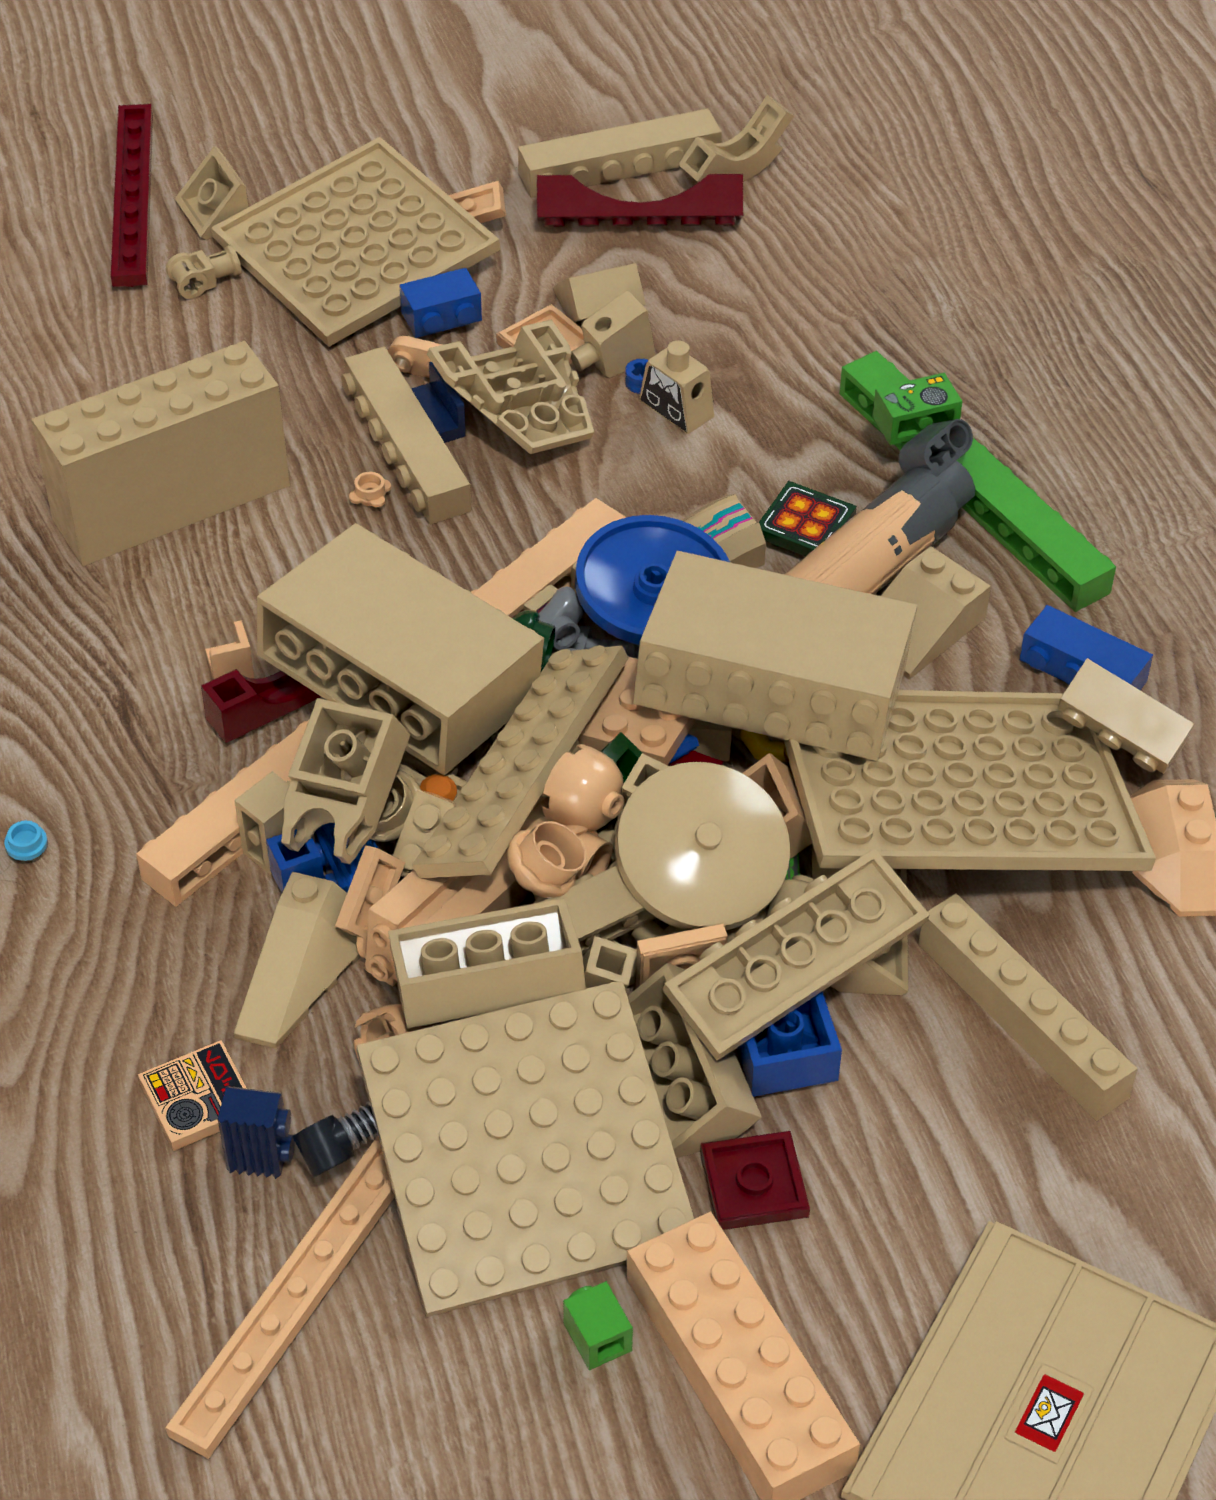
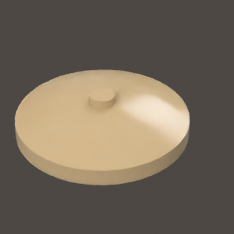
[615,762,790,930]

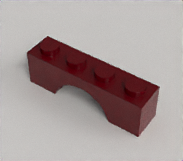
[201,669,321,744]

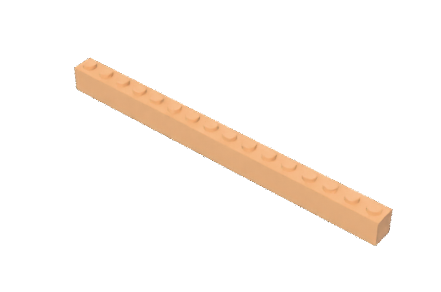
[136,498,627,907]

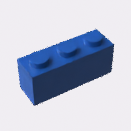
[1019,605,1153,690]

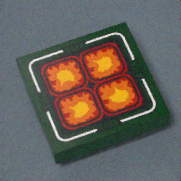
[759,481,857,557]

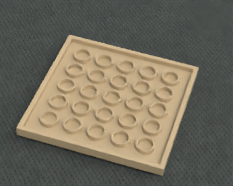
[211,137,501,347]
[356,980,694,1317]

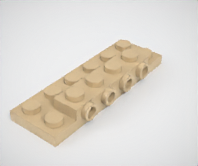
[662,848,930,1061]

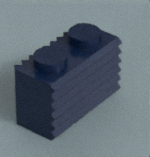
[217,1086,295,1179]

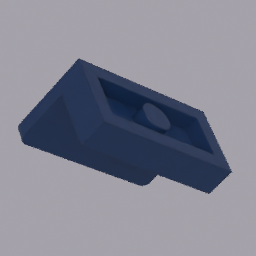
[411,361,466,443]

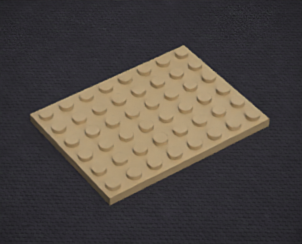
[783,690,1156,871]

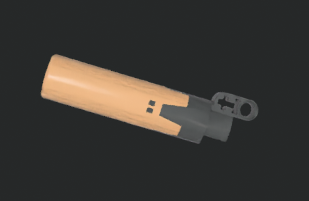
[784,419,975,595]

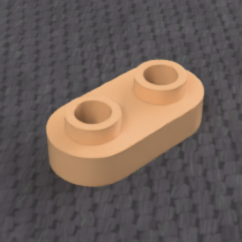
[388,336,442,378]

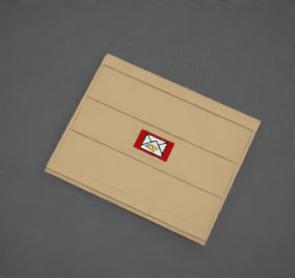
[841,1221,1216,1500]

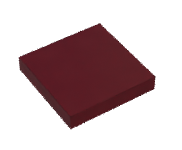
[700,1131,810,1230]

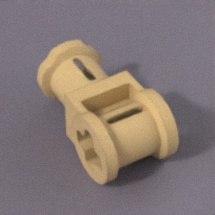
[165,245,242,299]

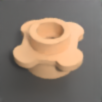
[349,472,391,507]

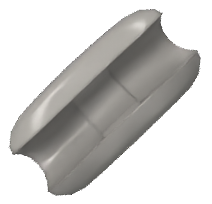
[539,586,585,650]

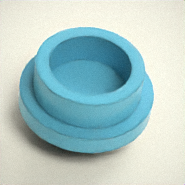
[4,820,48,861]

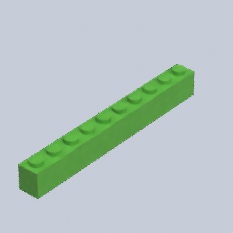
[839,350,1116,612]

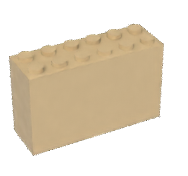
[31,341,290,566]
[257,523,544,776]
[633,551,917,761]

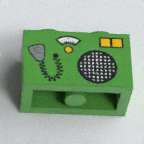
[873,372,963,445]

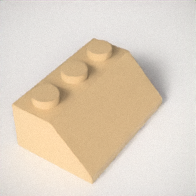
[1058,658,1194,774]

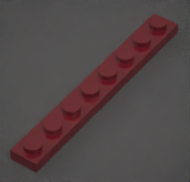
[111,104,153,287]

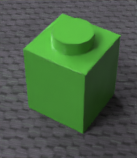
[563,1281,633,1371]

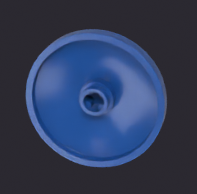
[575,515,730,645]

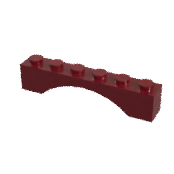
[537,174,743,227]

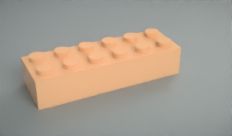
[627,1211,860,1500]

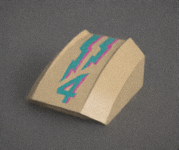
[681,494,766,568]

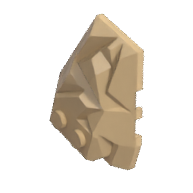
[427,320,594,454]

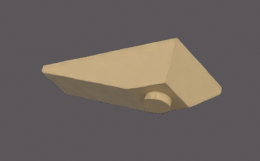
[234,872,361,1049]

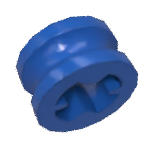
[625,359,648,394]

